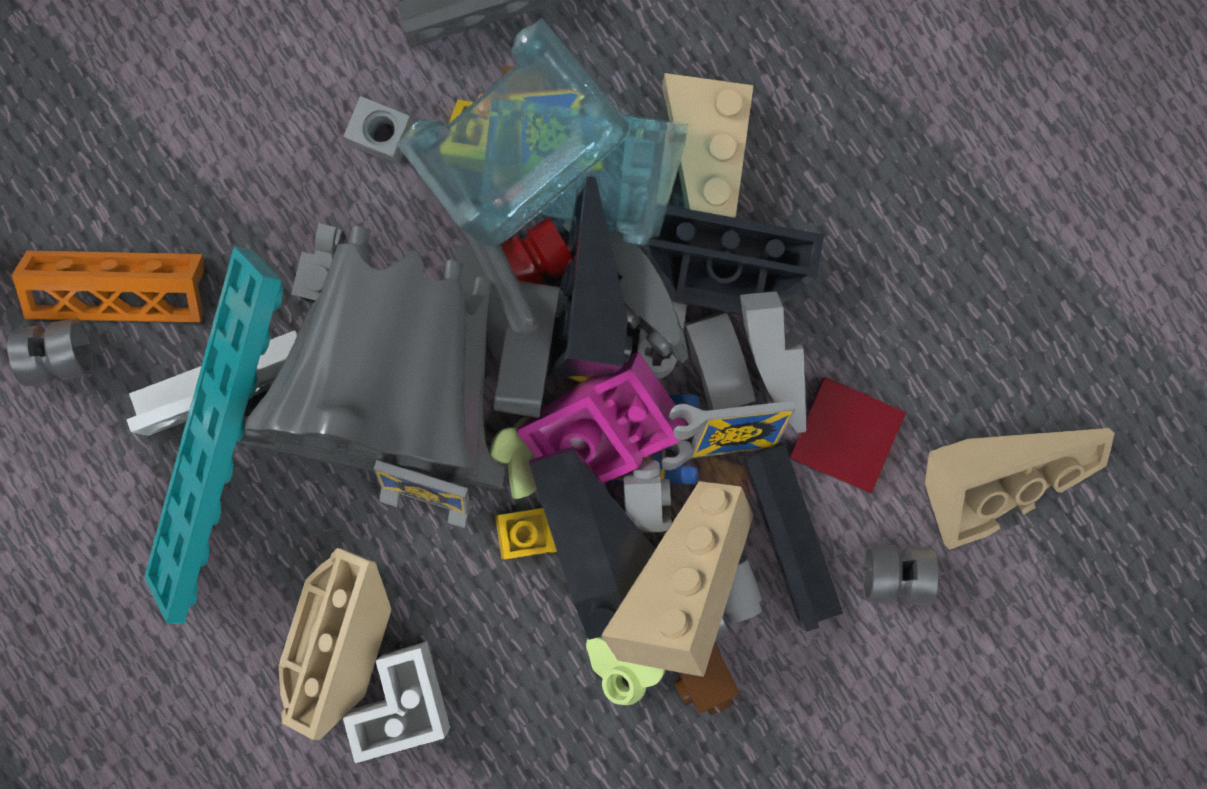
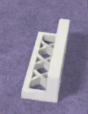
[127,331,298,436]

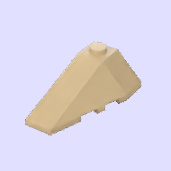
[925,428,1115,550]

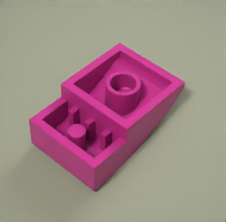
[516,352,687,483]

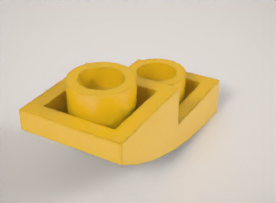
[495,508,557,560]

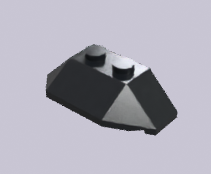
[637,201,824,315]

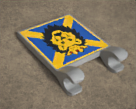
[659,401,796,470]
[373,460,474,529]

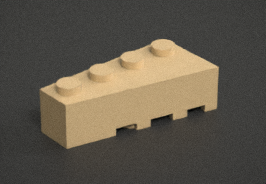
[601,481,753,677]

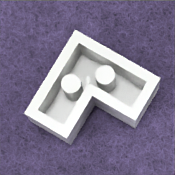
[343,641,450,763]

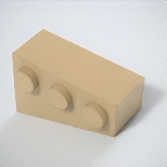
[662,73,754,218]

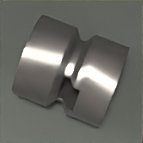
[7,318,93,387]
[863,544,938,605]

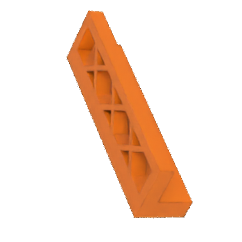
[12,251,204,322]

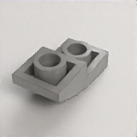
[684,312,756,410]

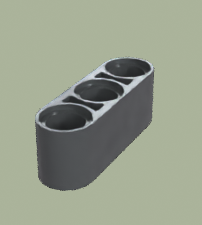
[494,281,560,418]

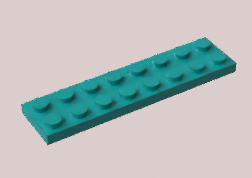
[144,246,283,624]

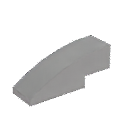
[740,292,806,433]

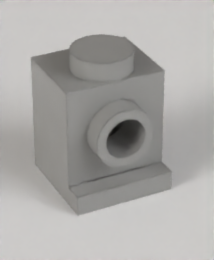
[624,459,672,532]

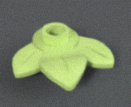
[489,416,537,499]
[586,637,665,705]

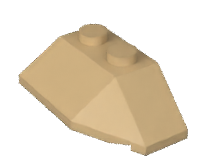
[279,548,392,740]

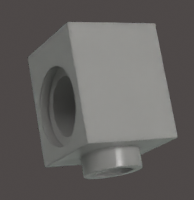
[343,96,418,165]

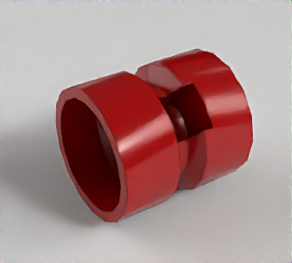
[500,217,573,285]

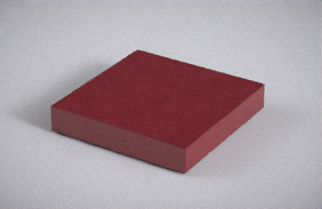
[789,377,906,494]

